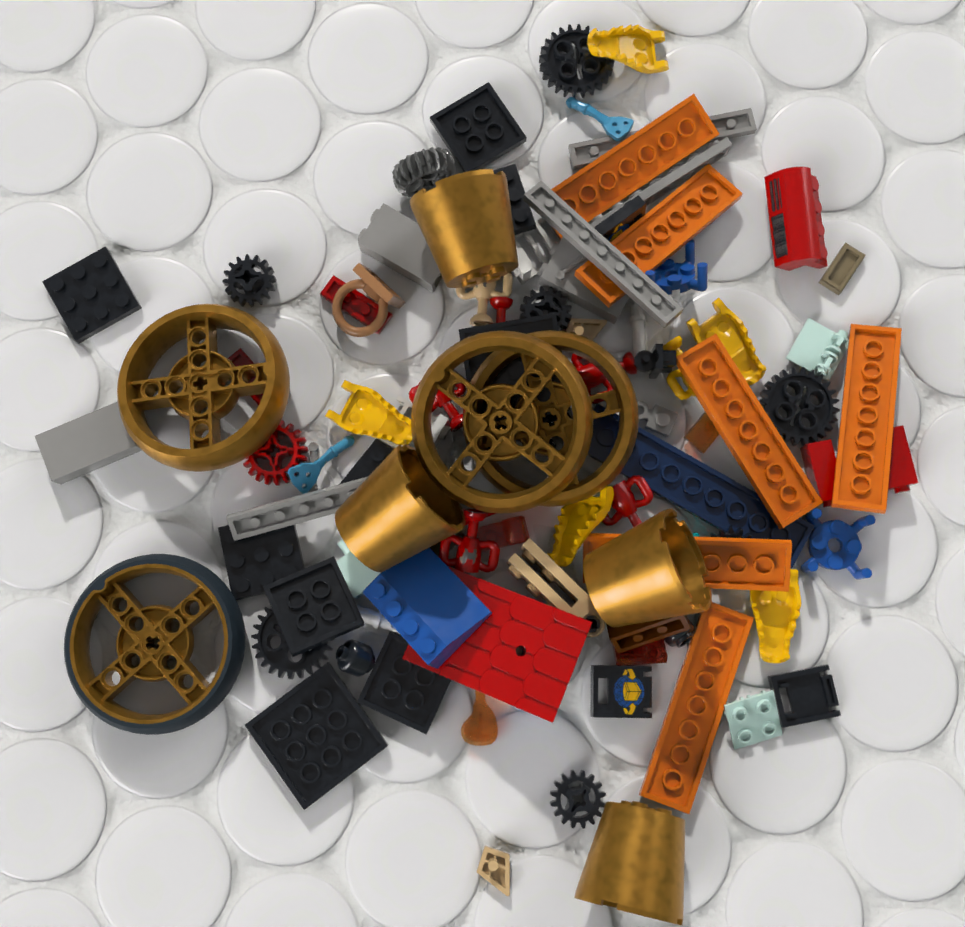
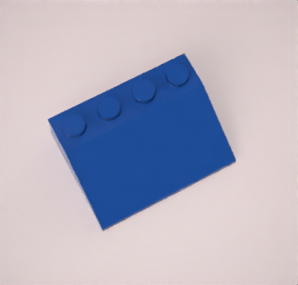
[362,547,492,669]

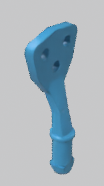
[566,97,634,141]
[288,435,355,494]

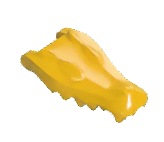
[587,24,669,74]
[686,298,766,386]
[325,380,413,446]
[547,486,614,567]
[750,569,801,663]

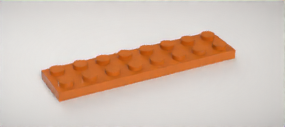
[550,94,719,241]
[574,163,743,308]
[831,324,902,514]
[676,334,823,529]
[583,533,792,592]
[639,602,754,814]

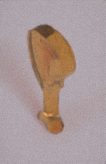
[461,690,498,746]

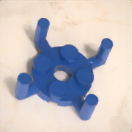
[645,239,708,295]
[801,508,876,580]

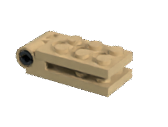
[507,538,605,638]

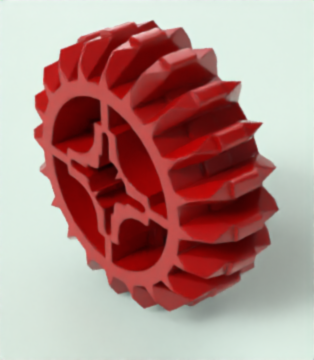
[243,420,309,486]

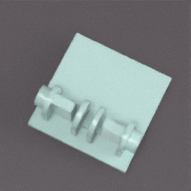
[785,318,849,382]
[723,690,783,750]

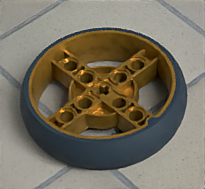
[64,554,246,735]

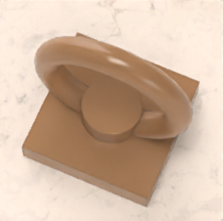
[332,263,405,337]

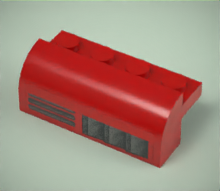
[764,167,828,271]

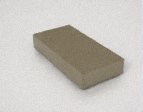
[818,242,866,295]

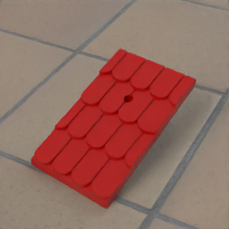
[402,567,592,723]

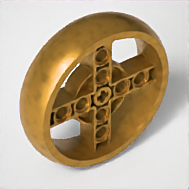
[117,304,290,472]
[462,330,639,507]
[411,331,593,514]

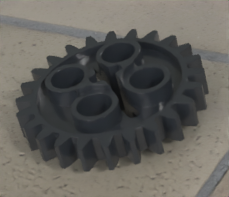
[539,24,615,98]
[759,367,840,446]
[251,607,335,680]

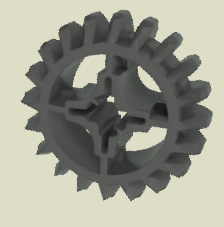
[392,147,457,197]

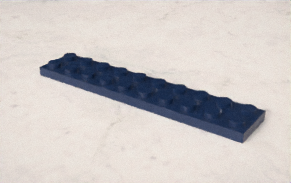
[587,403,815,569]

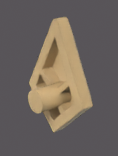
[566,318,607,341]
[477,846,510,896]

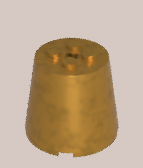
[410,169,519,289]
[335,444,465,572]
[583,508,712,627]
[574,800,685,925]

